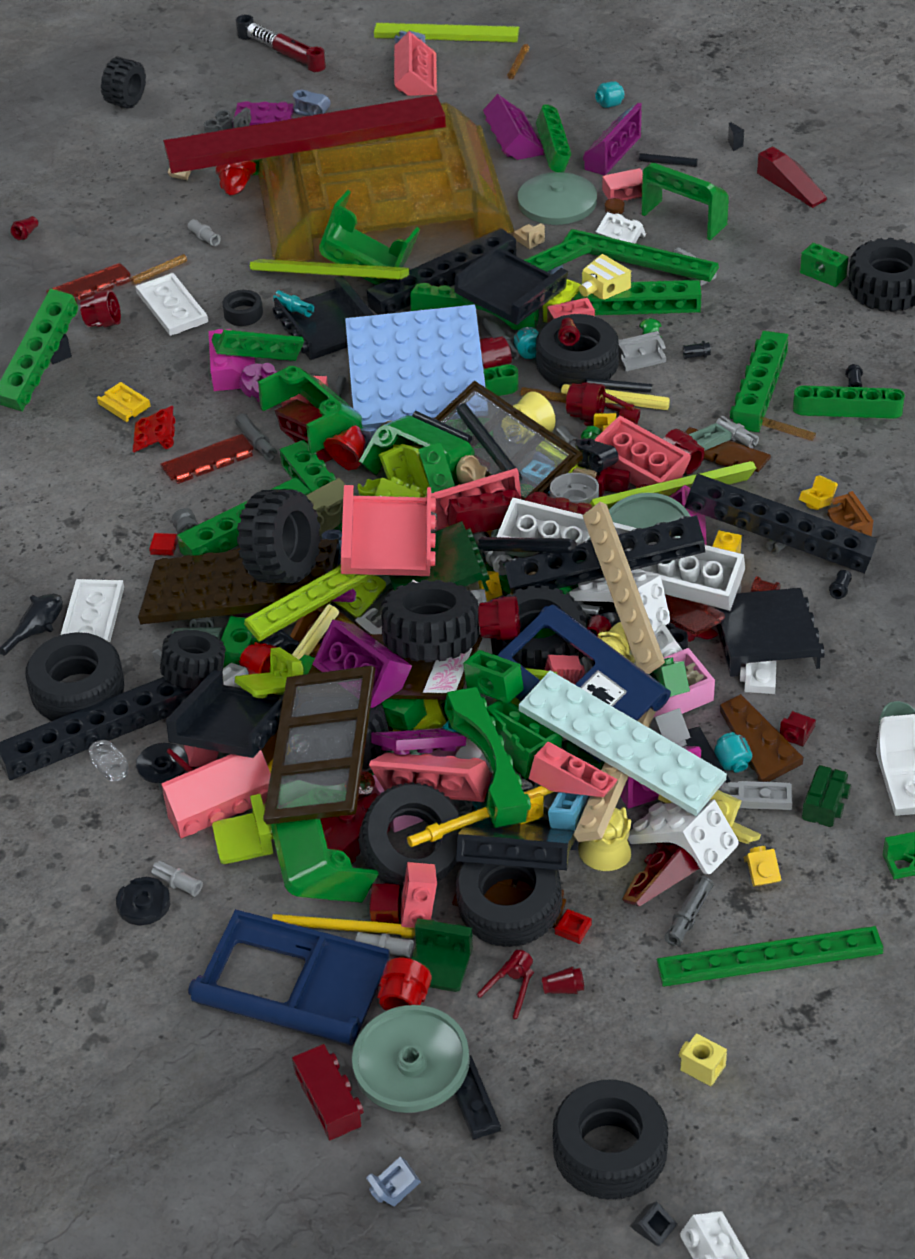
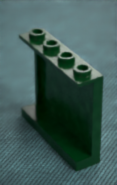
[389,521,490,592]

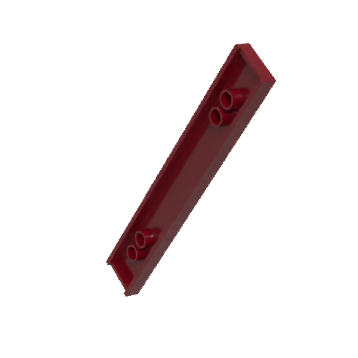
[163,95,446,174]

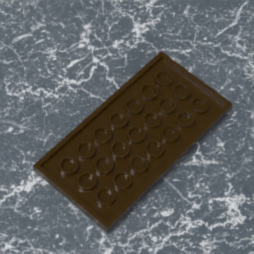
[138,539,340,625]

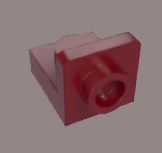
[595,468,630,497]
[780,711,816,747]

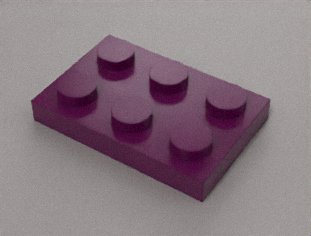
[233,101,294,128]
[371,728,466,755]

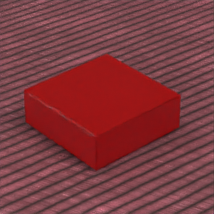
[149,533,178,556]
[555,909,592,944]

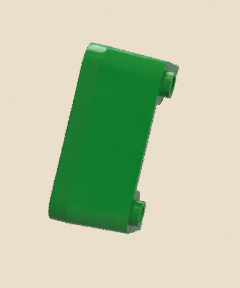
[642,163,729,241]
[319,190,420,285]
[258,366,362,454]
[359,415,475,493]
[271,789,378,903]

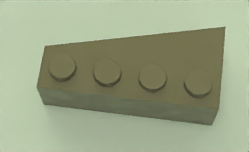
[306,478,355,538]

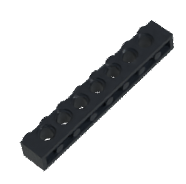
[367,228,517,315]
[684,473,878,574]
[504,515,706,595]
[0,677,195,781]

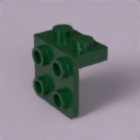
[412,918,473,992]

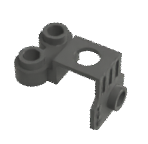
[204,108,251,133]

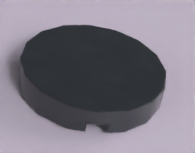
[116,877,171,926]

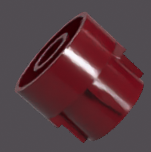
[80,289,121,327]
[479,336,512,369]
[566,382,606,421]
[663,429,705,474]
[478,596,520,641]

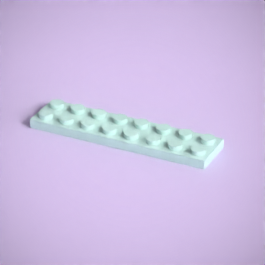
[519,671,727,816]

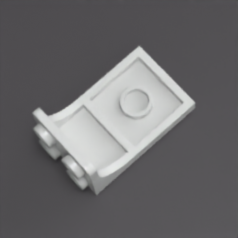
[569,572,670,632]
[876,714,915,816]
[628,799,739,874]

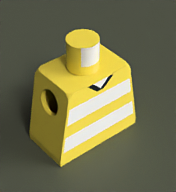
[579,254,631,299]

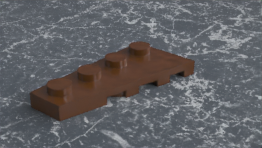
[720,694,804,782]

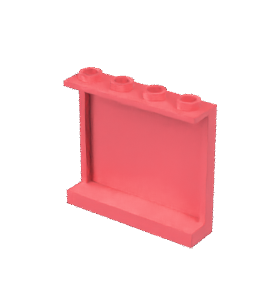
[341,485,436,576]

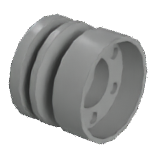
[550,473,599,504]

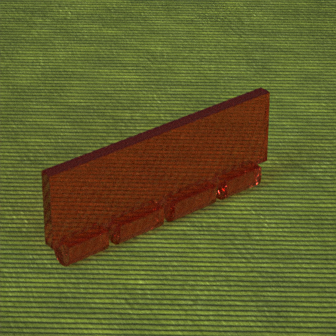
[46,263,131,302]
[161,434,253,484]
[665,594,724,636]

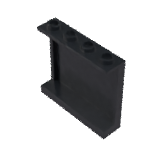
[454,240,568,325]
[272,276,374,360]
[713,588,825,677]
[166,670,300,758]
[456,817,579,871]

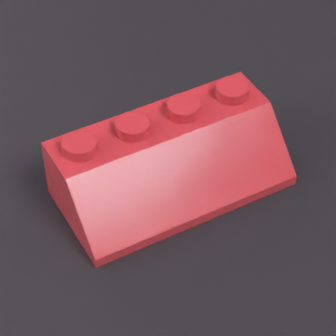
[394,31,437,96]
[595,416,691,488]
[424,468,521,533]
[161,750,271,839]
[369,752,492,802]

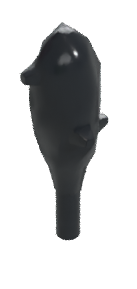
[0,593,63,656]

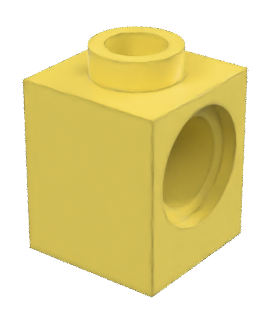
[679,1033,727,1086]

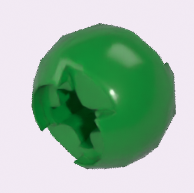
[639,318,662,339]

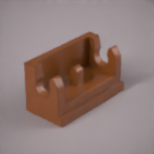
[827,491,874,536]

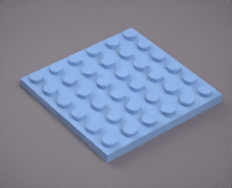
[345,305,489,429]

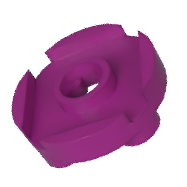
[239,363,277,402]

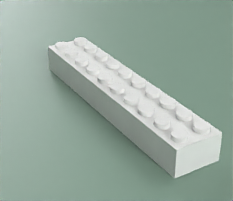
[497,498,745,611]

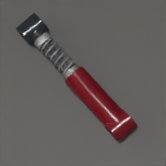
[236,14,326,72]

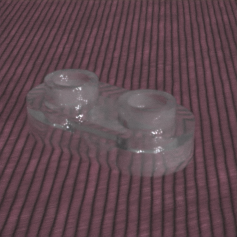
[89,740,129,781]

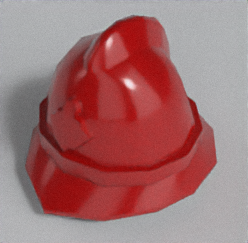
[216,160,256,195]
[323,425,365,470]

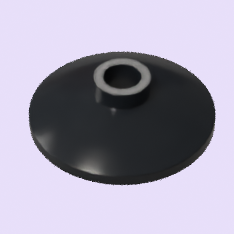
[136,743,188,783]

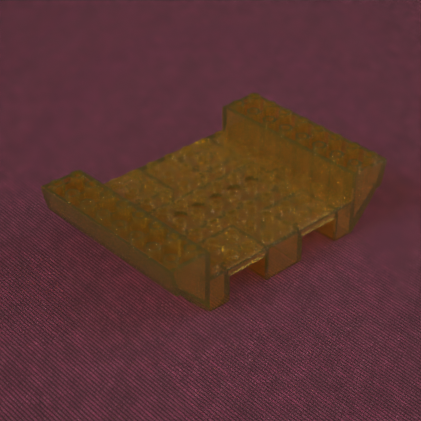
[258,102,514,261]

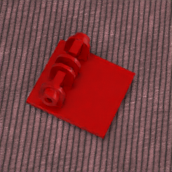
[133,406,176,452]

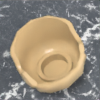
[456,455,487,485]

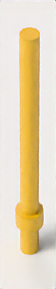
[407,786,553,847]
[272,914,415,939]

